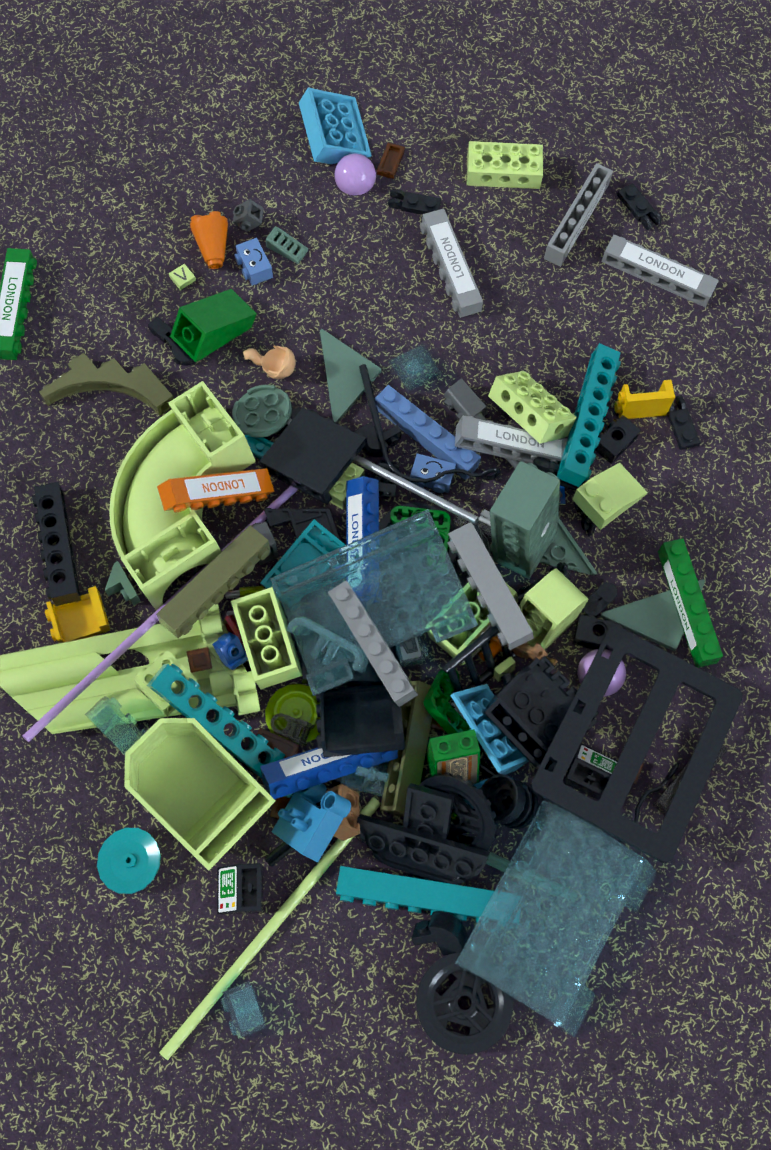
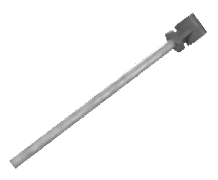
[353,455,479,525]

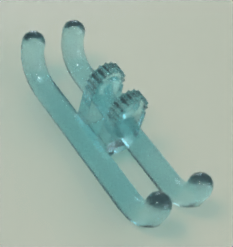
[286,617,368,673]

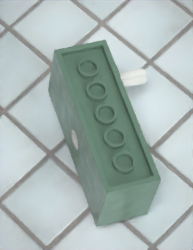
[479,461,560,579]

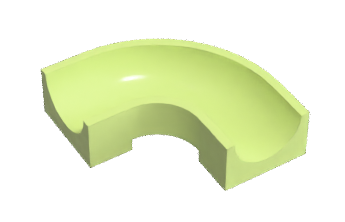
[109,381,256,611]

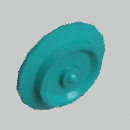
[97,828,161,894]

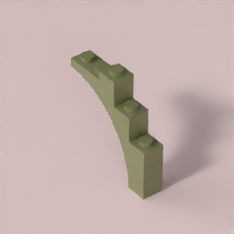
[39,353,174,416]

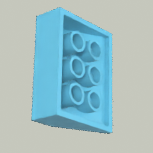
[299,88,372,164]
[450,684,529,775]

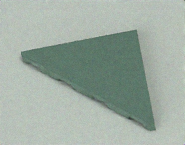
[320,329,381,424]
[490,517,597,576]
[600,579,705,652]

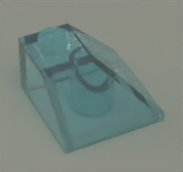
[389,344,442,392]

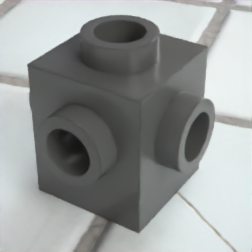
[233,199,264,232]

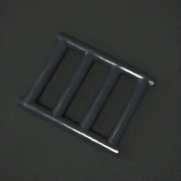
[442,626,516,692]

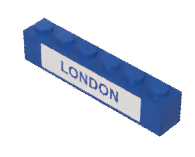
[346,476,380,606]
[260,748,398,799]

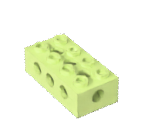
[467,141,543,189]
[488,371,577,444]

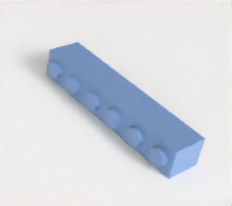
[375,385,481,480]

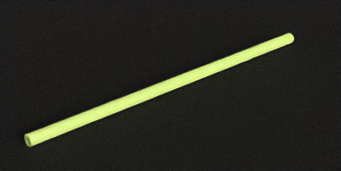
[159,797,381,1060]

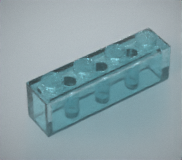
[85,696,146,755]

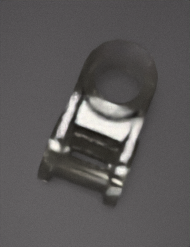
[270,713,315,746]

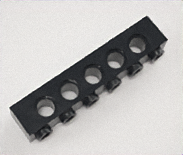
[32,482,81,606]

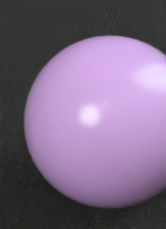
[335,153,376,195]
[577,649,626,697]

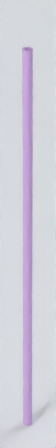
[22,486,298,742]

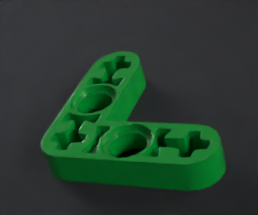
[390,506,451,571]
[424,668,471,734]

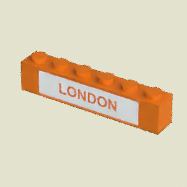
[157,468,274,513]

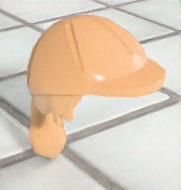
[243,345,296,379]

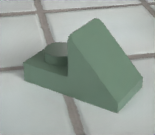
[105,561,141,606]

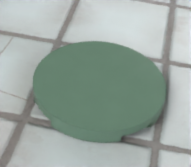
[232,385,292,437]

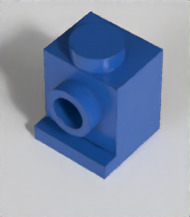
[212,632,248,670]

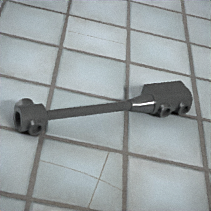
[443,378,563,503]

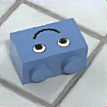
[234,238,273,286]
[410,454,456,493]

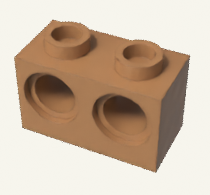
[326,784,360,841]

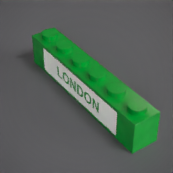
[0,248,37,360]
[658,539,723,668]

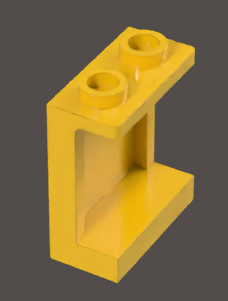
[614,380,675,419]
[45,586,111,643]

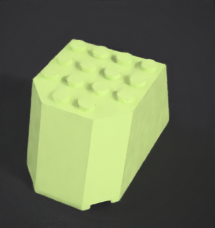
[124,718,275,871]

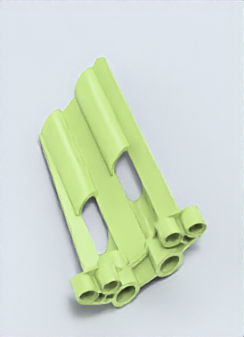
[0,604,261,734]

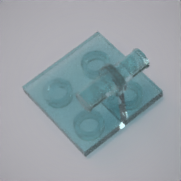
[340,762,389,796]

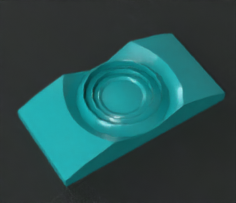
[260,519,346,610]

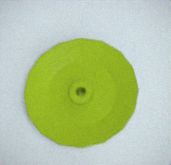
[265,684,321,744]

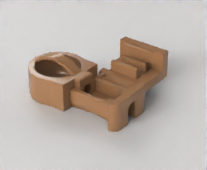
[511,642,558,666]

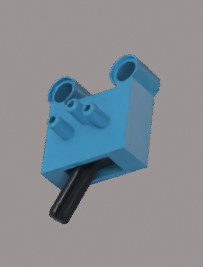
[265,783,351,867]

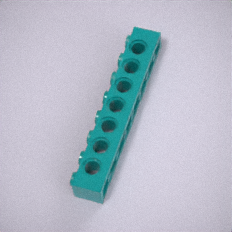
[557,343,621,487]
[147,663,293,798]

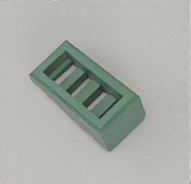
[266,226,308,264]

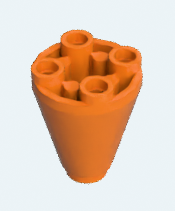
[190,211,228,269]

